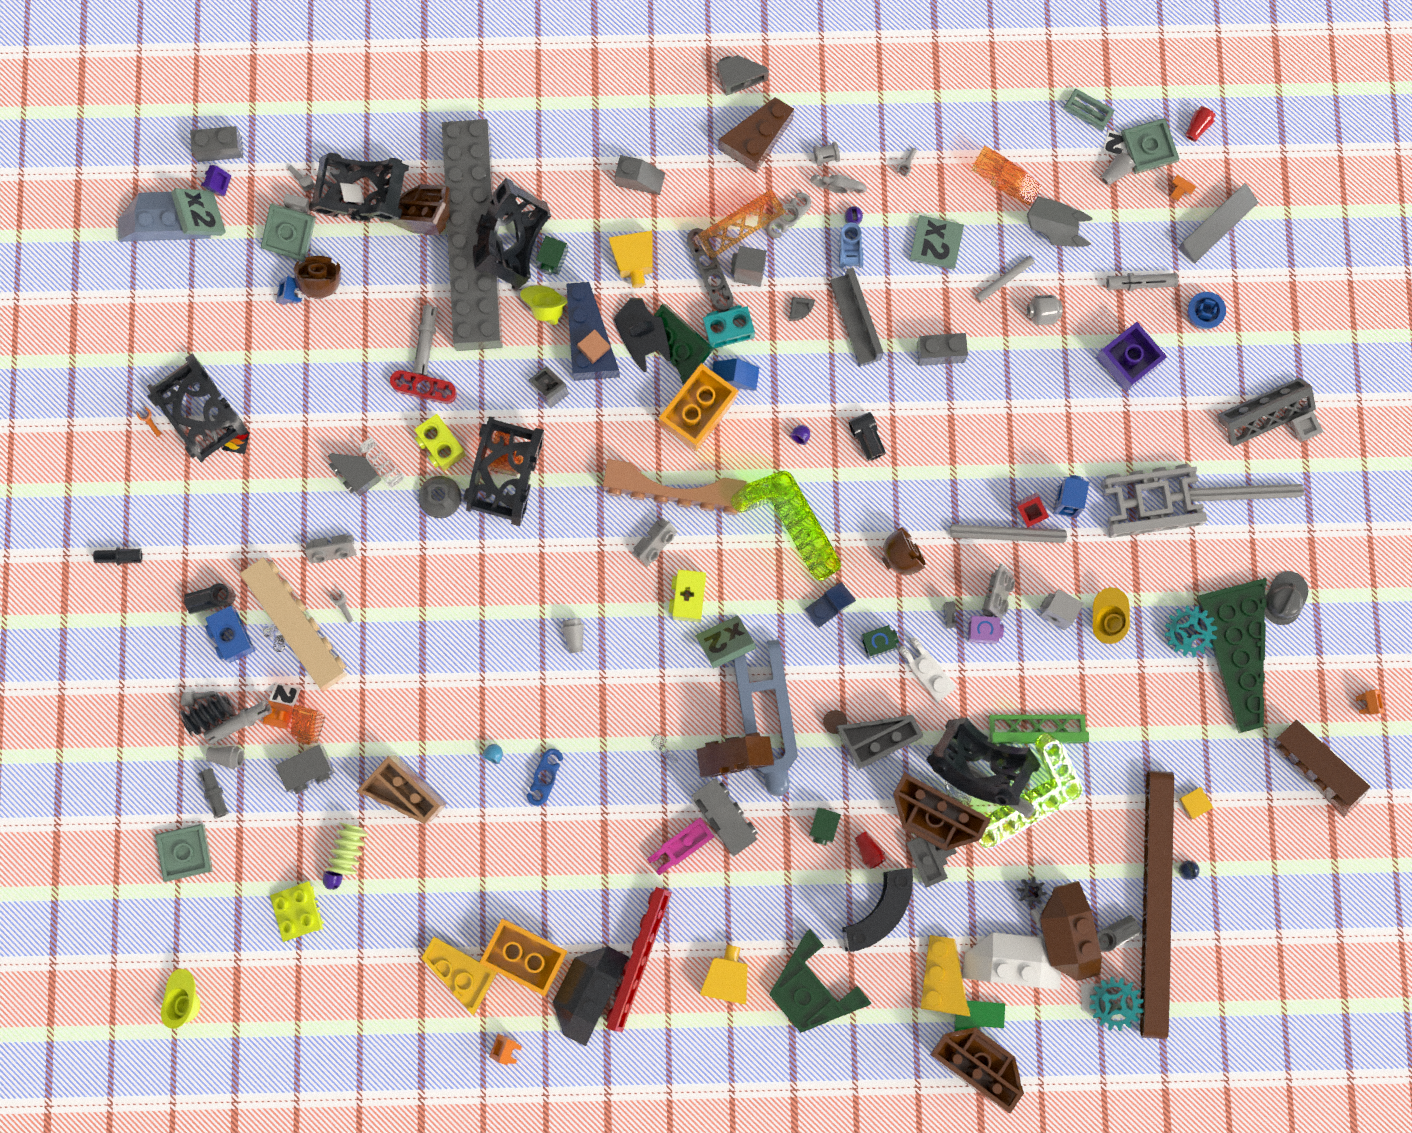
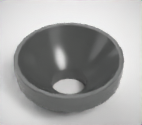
[419,476,462,519]

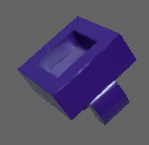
[201,165,232,196]

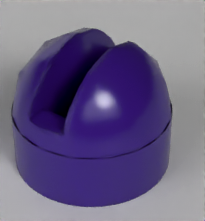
[844,206,863,225]
[790,425,811,445]
[322,871,343,890]

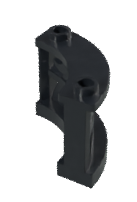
[309,153,410,222]
[473,178,551,291]
[147,353,248,463]
[463,416,544,526]
[926,717,1041,806]
[842,868,913,952]

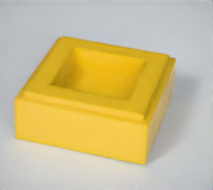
[1179,787,1214,820]

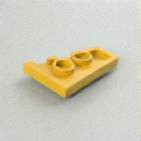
[921,935,970,1016]
[421,936,497,1016]

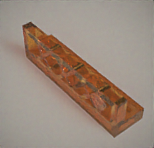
[692,189,786,260]

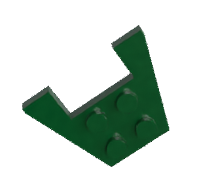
[769,929,872,1033]

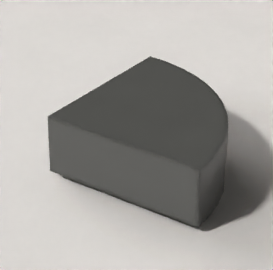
[789,297,815,321]
[943,601,956,629]

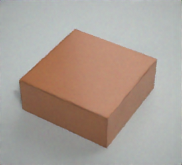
[577,330,611,364]

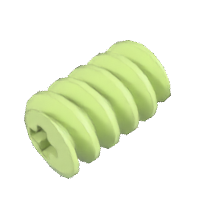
[325,822,368,875]

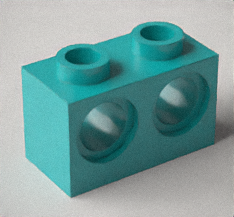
[703,305,755,349]

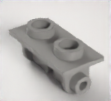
[632,518,677,567]
[305,533,357,564]

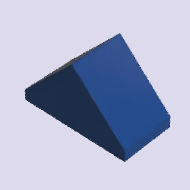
[712,358,760,391]

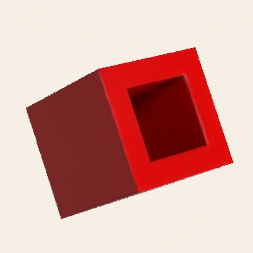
[1016,492,1049,528]

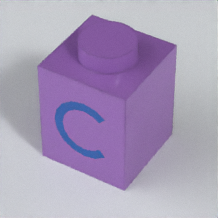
[967,616,1004,644]

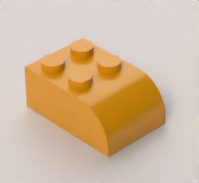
[659,363,739,452]
[479,918,568,997]

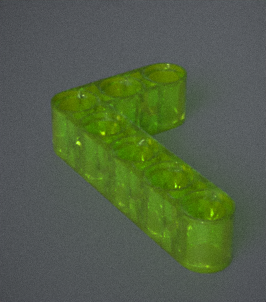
[731,470,841,581]
[977,733,1083,848]

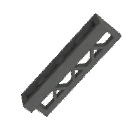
[830,267,884,367]
[1217,377,1316,447]

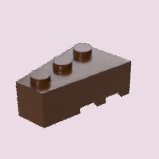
[718,97,794,173]
[696,732,774,778]

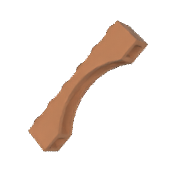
[603,459,747,515]

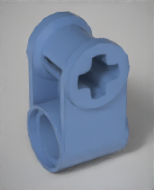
[839,222,864,269]

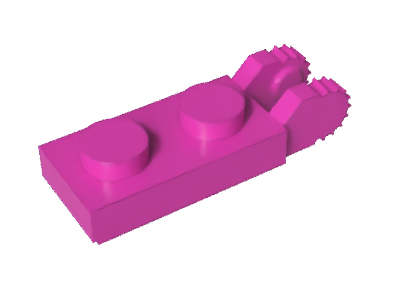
[647,817,714,876]

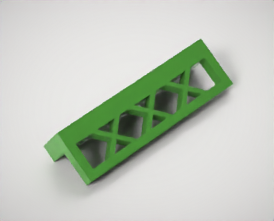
[989,714,1089,744]

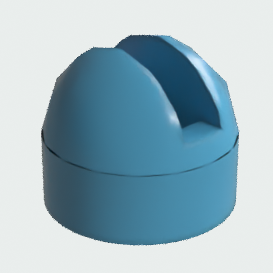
[482,744,503,764]

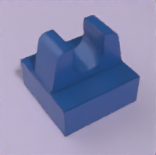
[276,276,302,305]

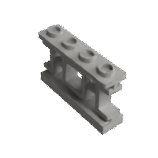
[1100,464,1208,538]

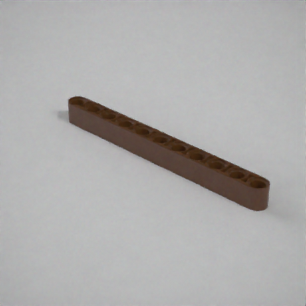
[1140,770,1175,1039]

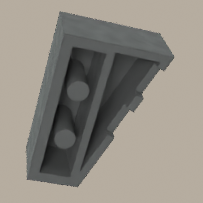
[836,715,924,771]
[691,778,758,857]

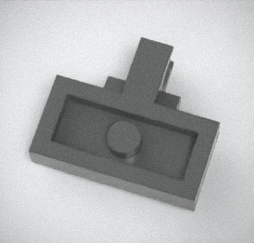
[906,837,957,888]

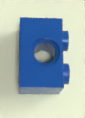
[1053,475,1090,518]
[205,606,256,663]

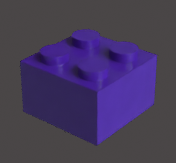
[1096,322,1167,392]

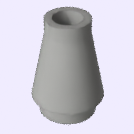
[1100,152,1135,186]
[561,618,584,653]
[206,746,244,769]

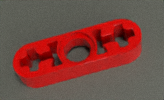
[390,370,457,404]

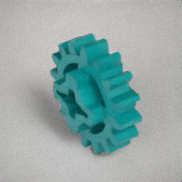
[1164,606,1217,657]
[1089,976,1144,1031]

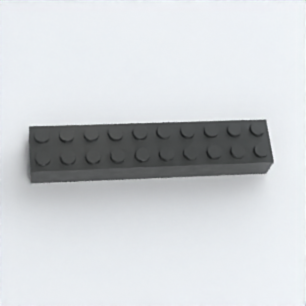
[442,119,503,351]

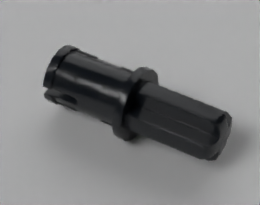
[93,547,143,566]

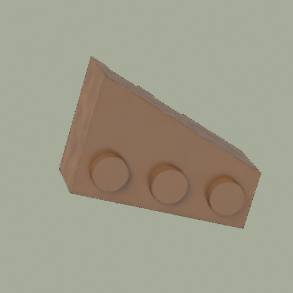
[356,755,447,824]

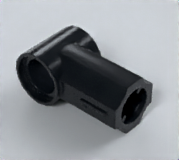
[848,412,886,462]
[184,583,236,615]

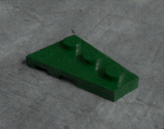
[654,304,714,384]

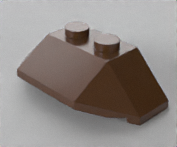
[387,184,450,236]
[893,772,991,851]
[1039,881,1102,981]
[930,1027,1024,1114]

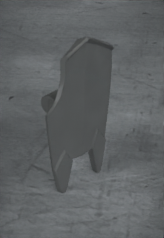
[1027,196,1093,247]

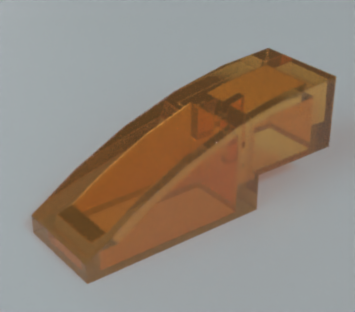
[971,145,1041,206]

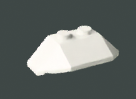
[962,932,1061,990]

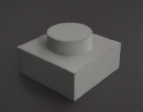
[283,194,311,214]
[1290,411,1324,443]

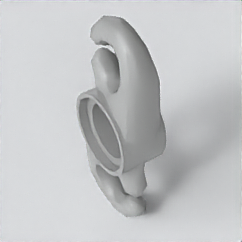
[810,175,867,193]
[766,192,812,238]

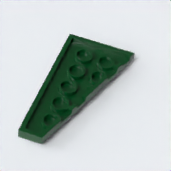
[1197,578,1267,734]

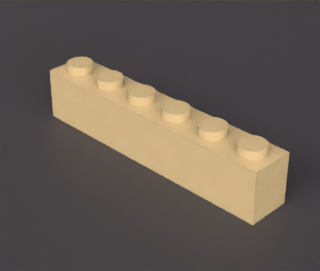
[240,557,347,691]

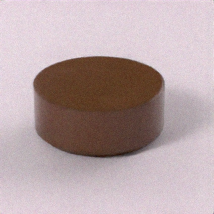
[823,710,847,734]

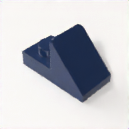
[804,582,856,629]

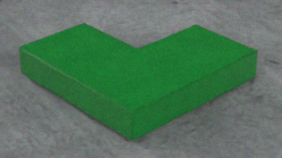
[954,1000,1005,1031]

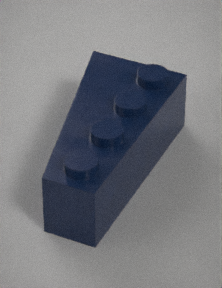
[566,282,620,381]

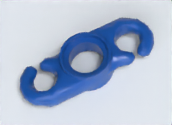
[526,748,564,806]

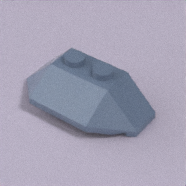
[118,192,211,242]

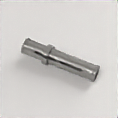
[1106,273,1178,291]
[412,305,438,376]
[204,700,272,745]

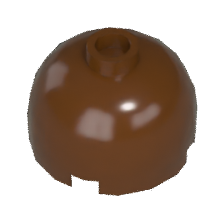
[294,255,341,299]
[882,527,926,575]

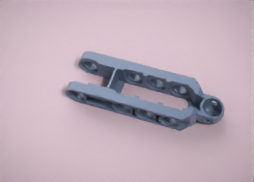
[733,639,798,797]

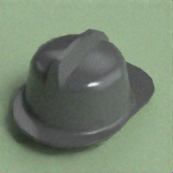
[1265,571,1309,625]

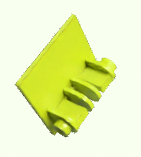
[270,881,324,942]

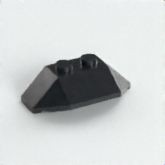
[552,946,629,1046]

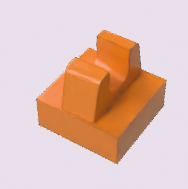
[1170,174,1196,202]
[1356,689,1385,715]
[262,701,294,730]
[489,1034,522,1065]

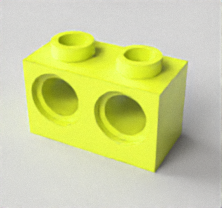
[414,414,467,471]

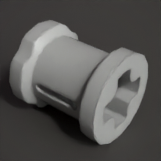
[813,141,840,166]

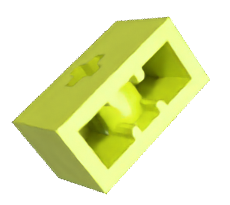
[669,569,706,623]

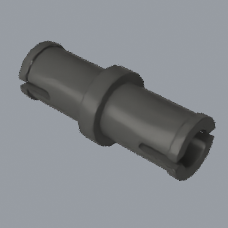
[198,768,229,819]

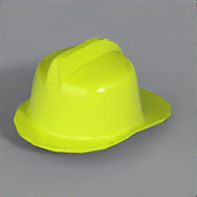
[520,285,567,325]
[160,969,201,1029]

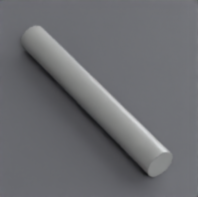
[975,255,1035,303]

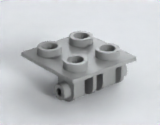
[982,563,1015,621]

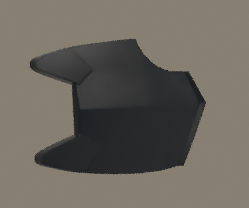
[614,297,670,372]

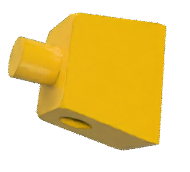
[609,230,653,288]
[700,944,748,1005]

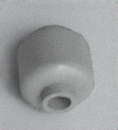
[1026,295,1063,325]

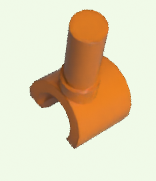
[136,406,162,437]

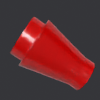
[1185,106,1216,142]
[854,831,886,869]

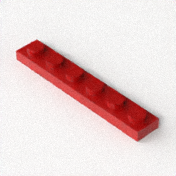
[606,887,672,1033]

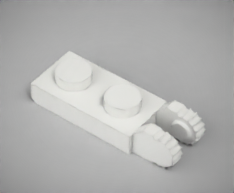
[898,637,957,703]

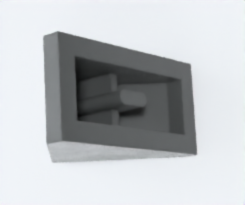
[529,366,569,408]

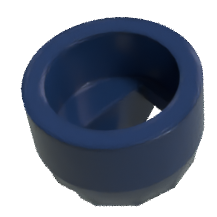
[1179,860,1200,880]

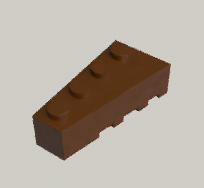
[1274,719,1371,818]

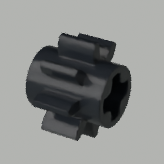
[1015,876,1047,907]

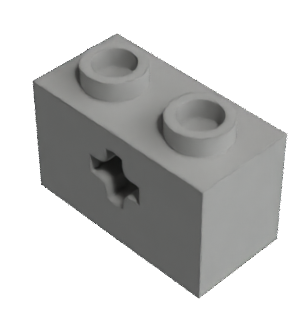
[1039,589,1084,631]

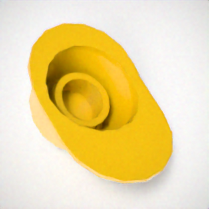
[1092,587,1131,644]

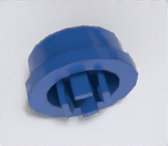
[1187,291,1226,329]

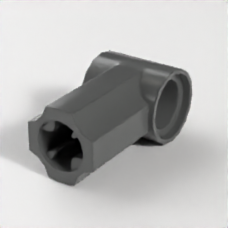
[1096,915,1142,953]

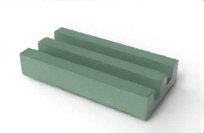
[1063,88,1115,132]

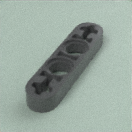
[687,228,734,313]

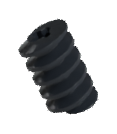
[180,691,236,737]

